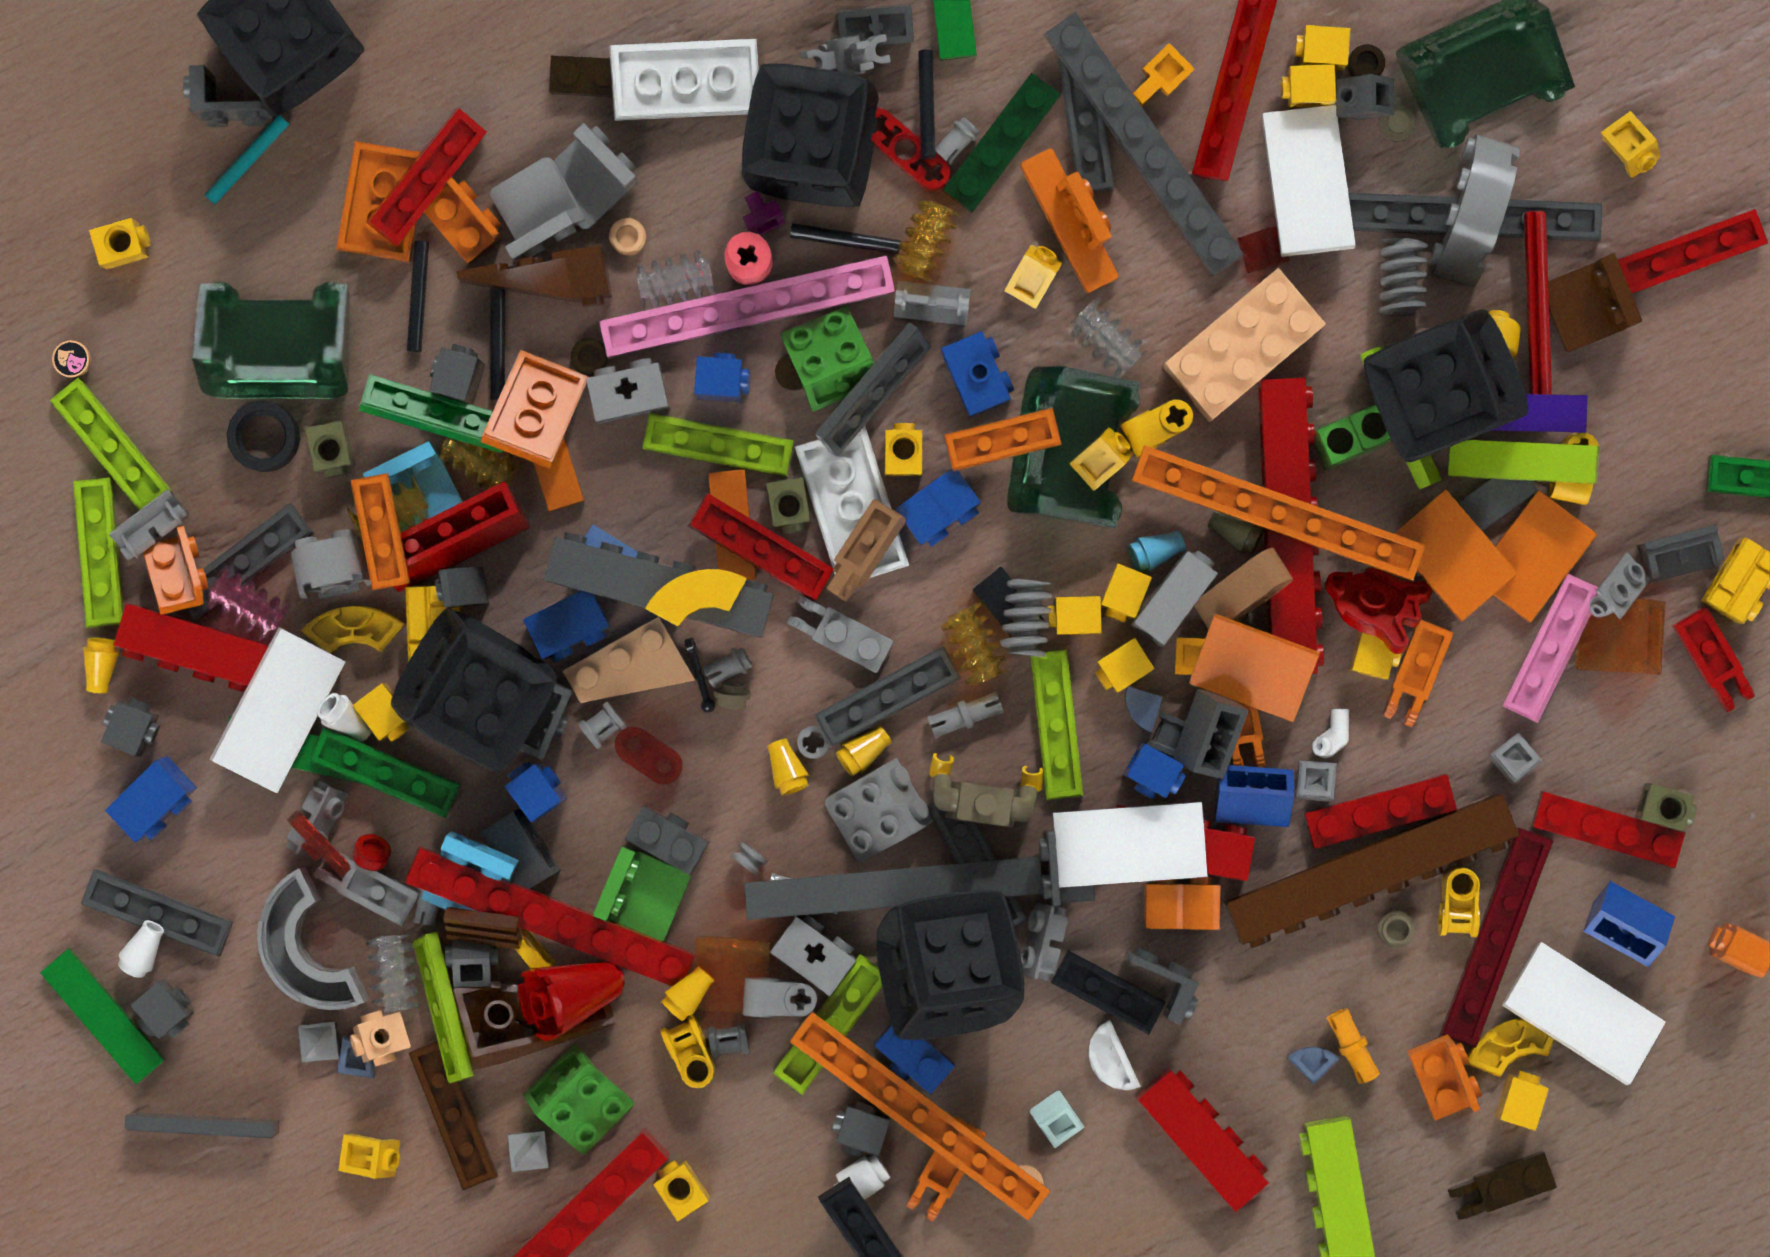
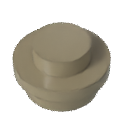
[1379,105,1416,142]
[714,681,751,709]
[1377,911,1415,948]

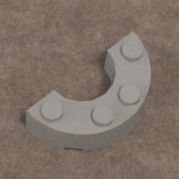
[1429,134,1520,288]
[257,867,370,1010]

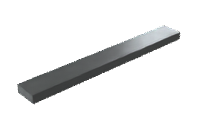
[1348,193,1602,242]
[744,857,1043,920]

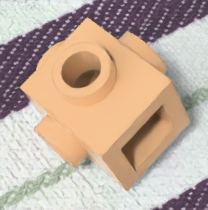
[350,1010,411,1067]

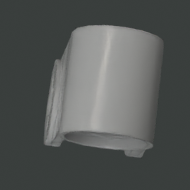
[743,977,817,1017]

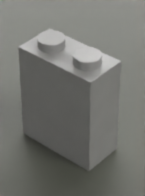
[1130,550,1218,647]

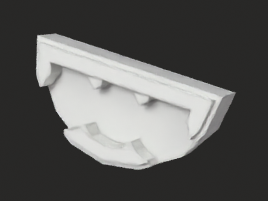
[1088,1019,1141,1090]

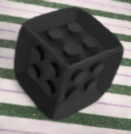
[197,0,364,116]
[741,63,879,207]
[1364,309,1529,462]
[391,607,557,773]
[877,890,1024,1040]

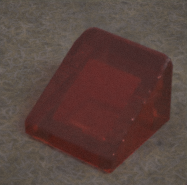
[1238,227,1290,273]

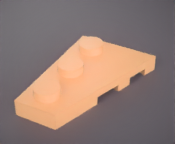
[563,616,696,703]

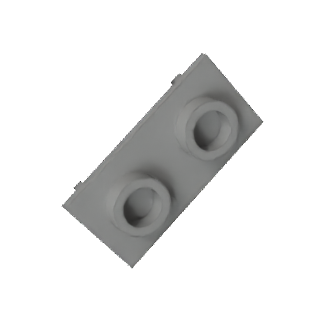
[893,281,971,326]
[109,489,189,560]
[1590,552,1650,619]
[286,780,348,860]
[1020,901,1069,981]

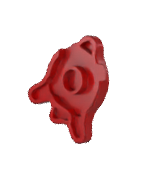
[1325,568,1433,654]

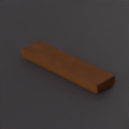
[409,1041,498,1190]

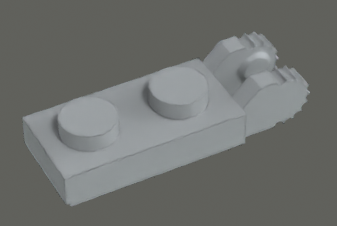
[787,596,894,674]
[313,848,420,926]

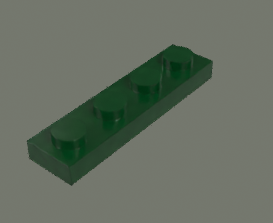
[943,72,1061,213]

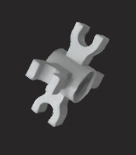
[801,34,891,75]

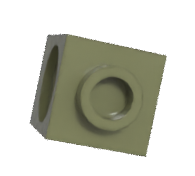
[305,421,355,478]
[766,477,811,534]
[1635,783,1697,832]

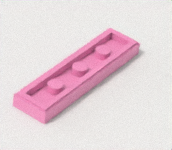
[1503,574,1598,723]

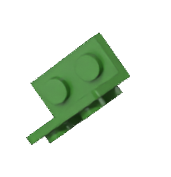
[780,306,874,412]
[593,845,691,941]
[523,1043,634,1155]

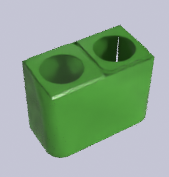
[1314,404,1391,471]

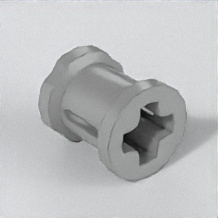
[578,701,627,750]

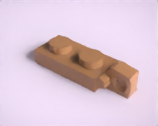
[827,499,907,601]

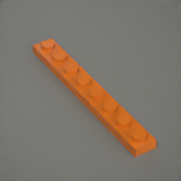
[1131,445,1426,581]
[790,1012,1051,1221]

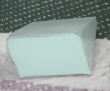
[1030,1091,1085,1148]

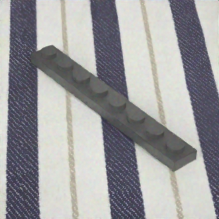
[1044,12,1244,276]

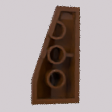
[456,245,612,307]
[452,980,615,1071]

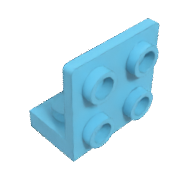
[363,441,463,533]
[422,830,519,911]

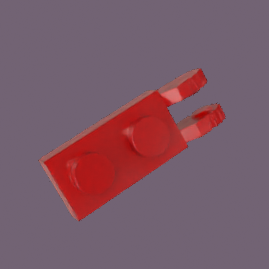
[1672,606,1755,712]

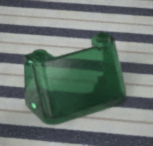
[1395,0,1575,148]
[192,282,350,398]
[1007,366,1140,529]

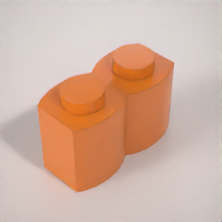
[1144,877,1221,930]
[1707,923,1770,978]

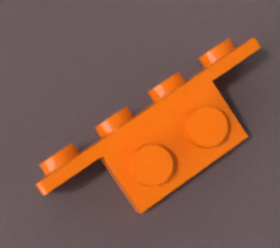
[1020,148,1119,293]

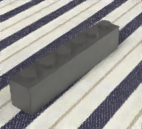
[544,532,774,638]

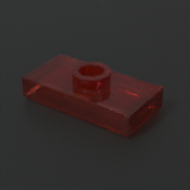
[287,811,351,878]

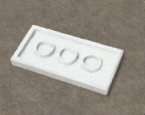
[609,39,759,121]
[1262,105,1356,257]
[795,426,909,578]
[209,627,345,793]
[1053,802,1208,888]
[1502,942,1666,1085]

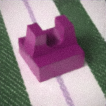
[742,191,786,236]

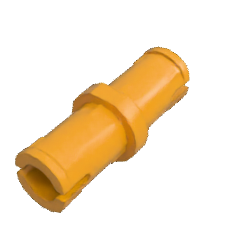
[1326,1008,1380,1084]

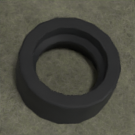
[226,401,300,472]

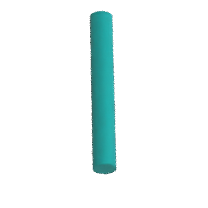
[204,115,290,205]

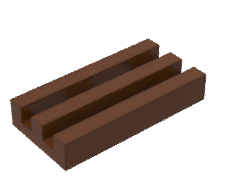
[443,907,523,949]

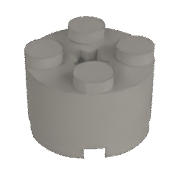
[291,529,371,599]

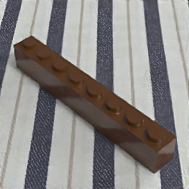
[1224,793,1520,948]

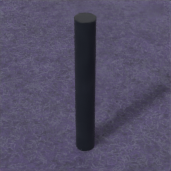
[918,49,936,160]
[790,223,901,254]
[407,241,429,352]
[490,289,505,400]

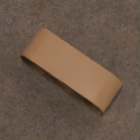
[1194,548,1293,630]

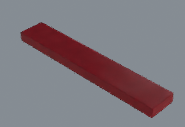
[1440,827,1554,1048]

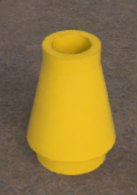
[83,638,120,693]
[835,725,892,776]
[767,738,809,796]
[661,965,715,1021]

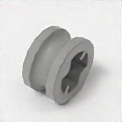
[797,726,829,759]
[731,841,768,876]

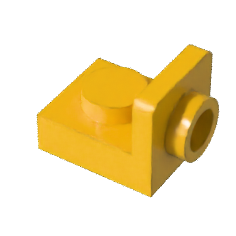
[1601,111,1660,178]
[1004,245,1062,309]
[1069,427,1133,491]
[338,1133,400,1179]

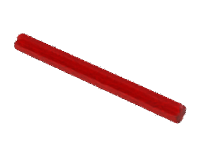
[1524,211,1552,394]

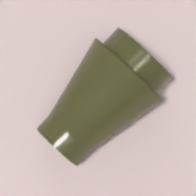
[1207,511,1265,554]

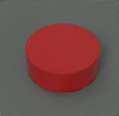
[352,834,391,871]

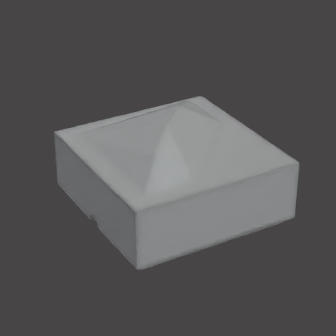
[1489,733,1543,785]
[1297,761,1338,802]
[298,1021,340,1063]
[508,1130,549,1172]

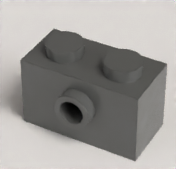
[429,344,485,405]
[520,682,572,760]
[1172,689,1249,779]
[625,806,710,875]

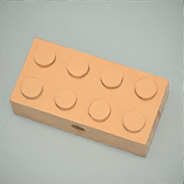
[1162,268,1326,423]

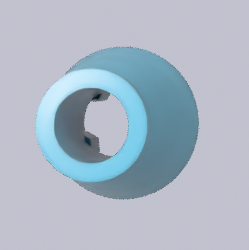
[1128,530,1186,572]

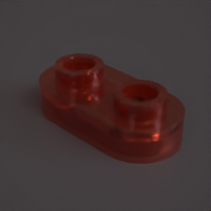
[615,726,683,784]

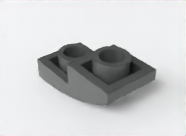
[435,567,489,608]

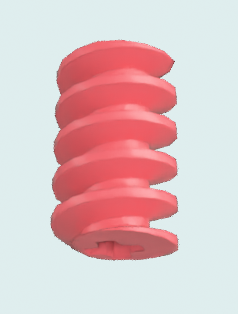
[724,232,773,286]

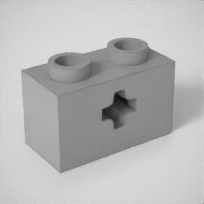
[586,358,670,425]
[770,915,856,996]

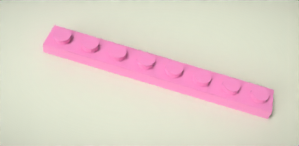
[599,256,895,358]

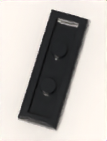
[1051,950,1166,1035]
[818,1177,903,1257]

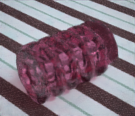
[207,565,290,641]

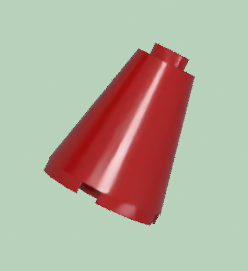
[517,962,625,1042]

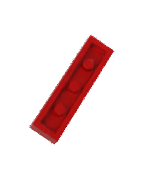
[366,108,487,246]
[1618,209,1768,294]
[688,493,834,601]
[1304,774,1457,849]
[1531,791,1685,868]

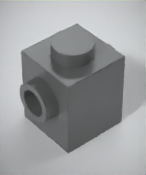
[1335,74,1394,120]
[101,697,160,756]
[445,940,498,987]
[130,979,194,1039]
[832,1100,890,1157]

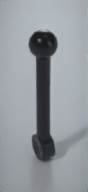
[684,637,715,713]

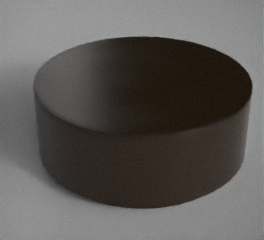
[1347,44,1385,77]
[571,338,608,376]
[775,354,803,391]

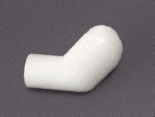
[1312,709,1349,758]

